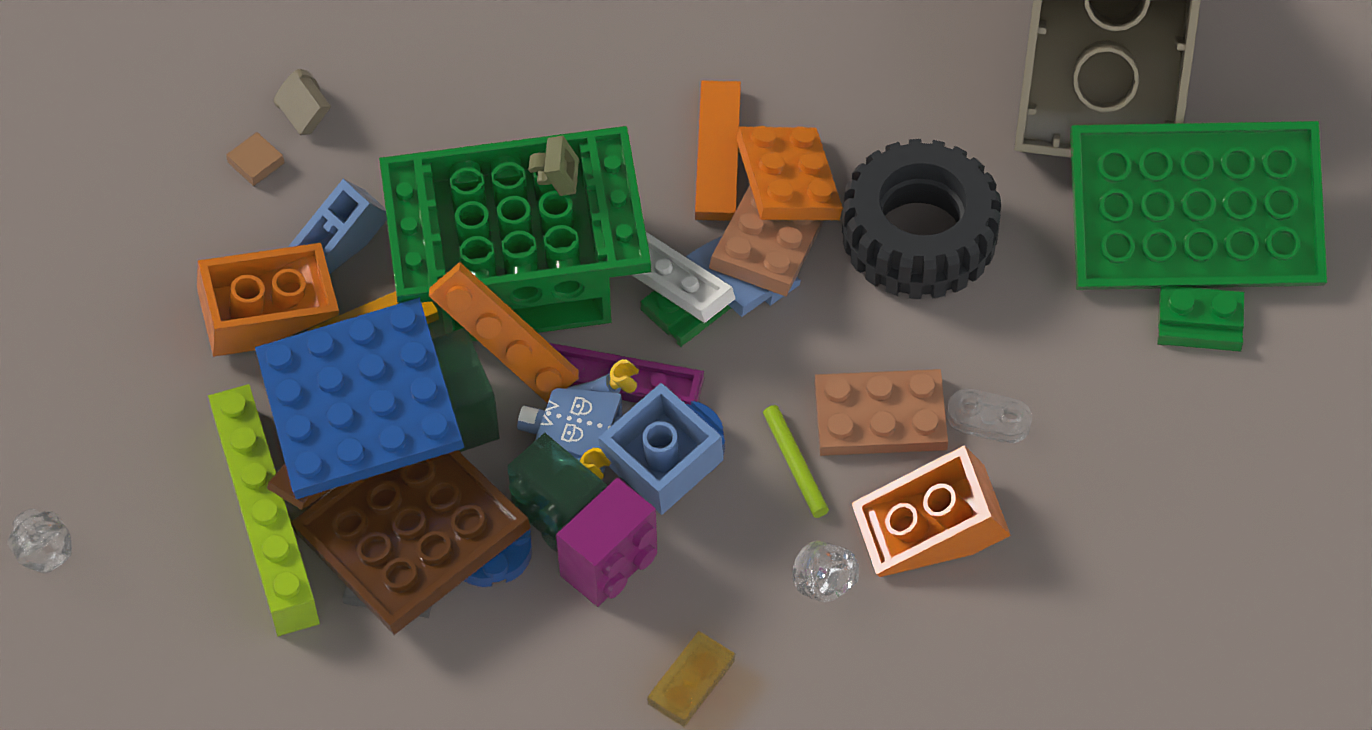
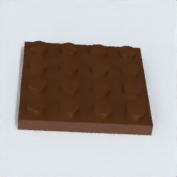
[291,450,532,635]

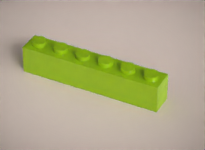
[208,384,320,637]

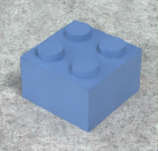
[598,383,724,515]

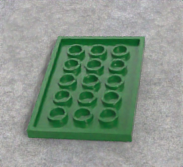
[1070,121,1327,290]

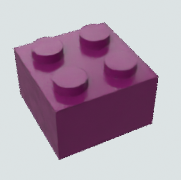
[556,477,657,607]

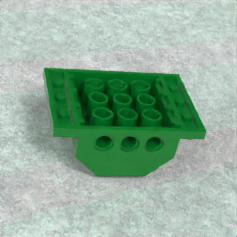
[379,126,651,345]

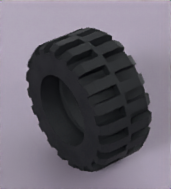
[842,139,1001,299]

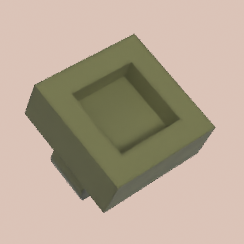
[529,135,579,196]

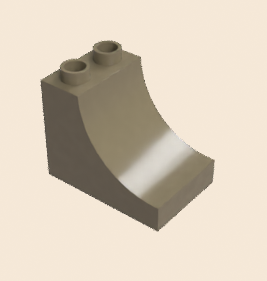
[1014,0,1201,158]

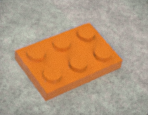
[736,126,843,220]

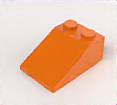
[197,243,339,357]
[852,445,1011,577]

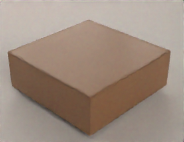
[226,132,284,186]

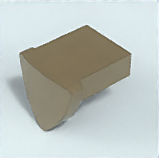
[273,69,331,135]

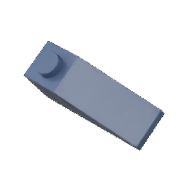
[288,179,387,274]

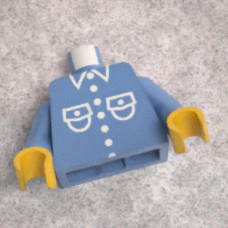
[517,359,639,483]

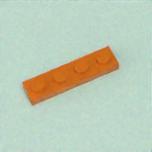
[429,262,579,404]

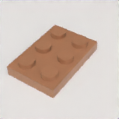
[709,185,824,297]
[814,369,948,456]

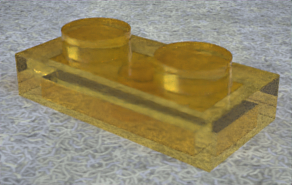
[647,631,735,727]

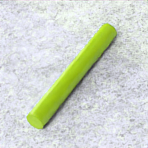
[763,405,829,518]

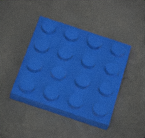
[255,298,464,499]

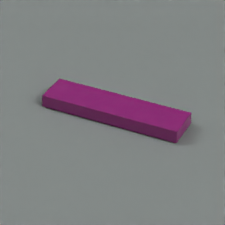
[548,342,704,405]

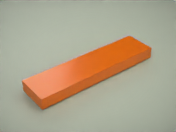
[695,80,741,221]

